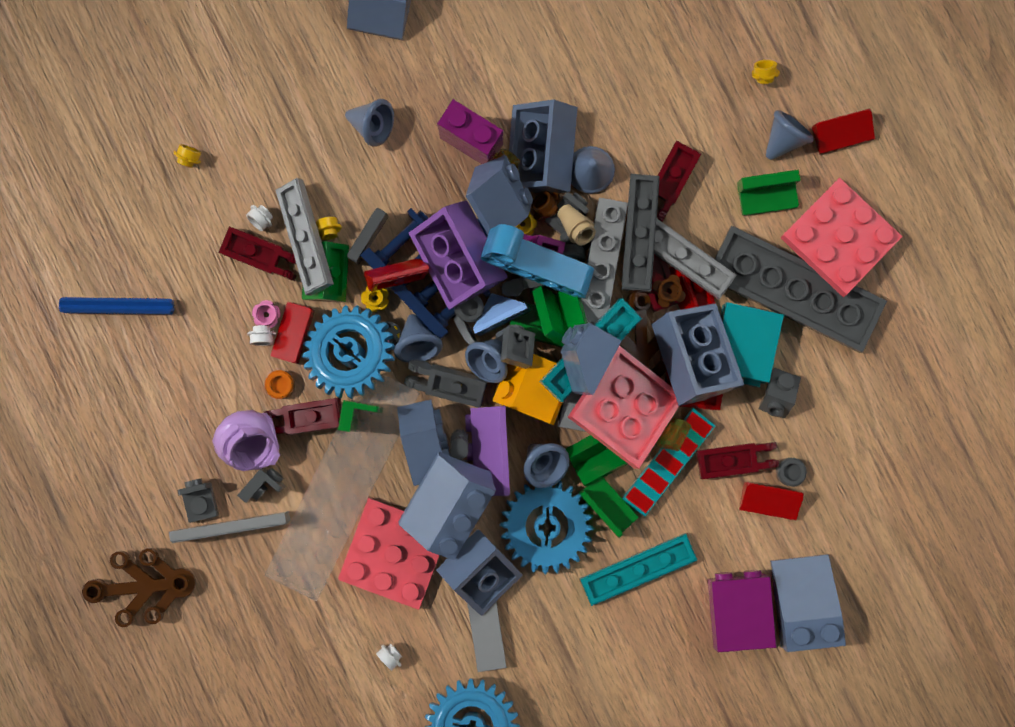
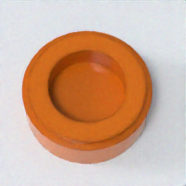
[265,370,295,399]

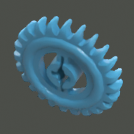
[302,305,395,399]
[499,481,595,575]
[425,678,520,727]

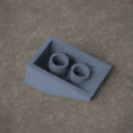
[770,554,846,652]

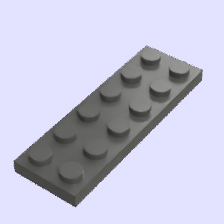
[715,225,887,353]

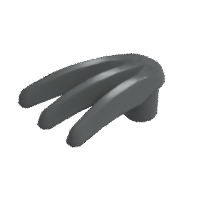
[453,314,478,345]

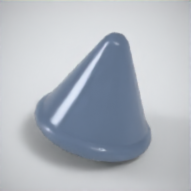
[345,99,394,147]
[766,110,814,160]
[571,146,615,194]
[394,314,443,363]
[465,339,508,383]
[524,443,570,488]

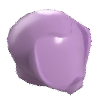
[212,410,280,471]

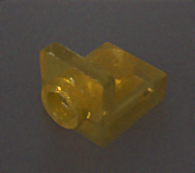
[655,418,692,451]

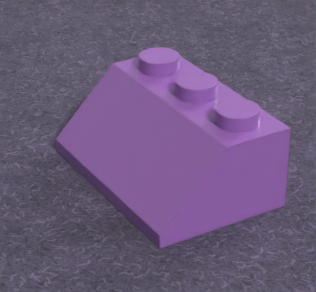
[409,200,508,310]
[465,406,510,496]

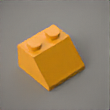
[492,354,563,425]

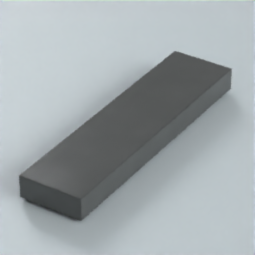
[621,174,660,292]

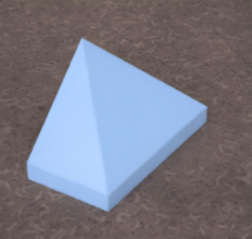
[473,293,531,336]

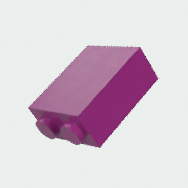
[437,99,503,164]
[708,570,776,652]

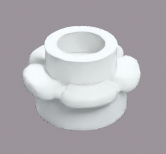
[246,205,273,231]
[247,325,276,346]
[376,644,403,671]

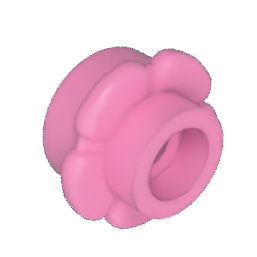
[252,300,281,328]

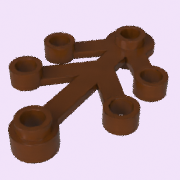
[620,291,667,378]
[82,548,196,627]

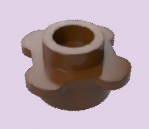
[531,191,560,221]
[652,275,686,308]

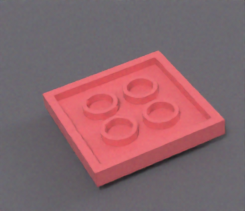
[781,178,903,297]
[568,345,679,469]
[338,497,439,610]

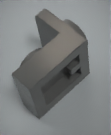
[545,192,589,235]
[496,325,535,369]
[237,468,286,503]
[177,478,219,523]

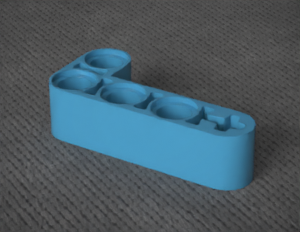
[481,224,595,298]

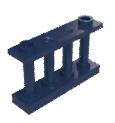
[361,208,491,341]

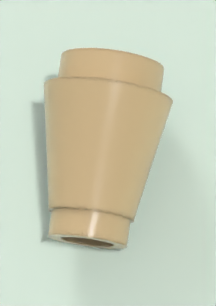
[557,204,596,246]

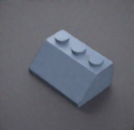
[508,99,578,194]
[651,303,744,406]
[398,452,496,560]

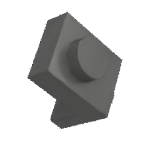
[759,368,801,418]

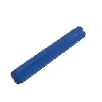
[59,297,175,315]

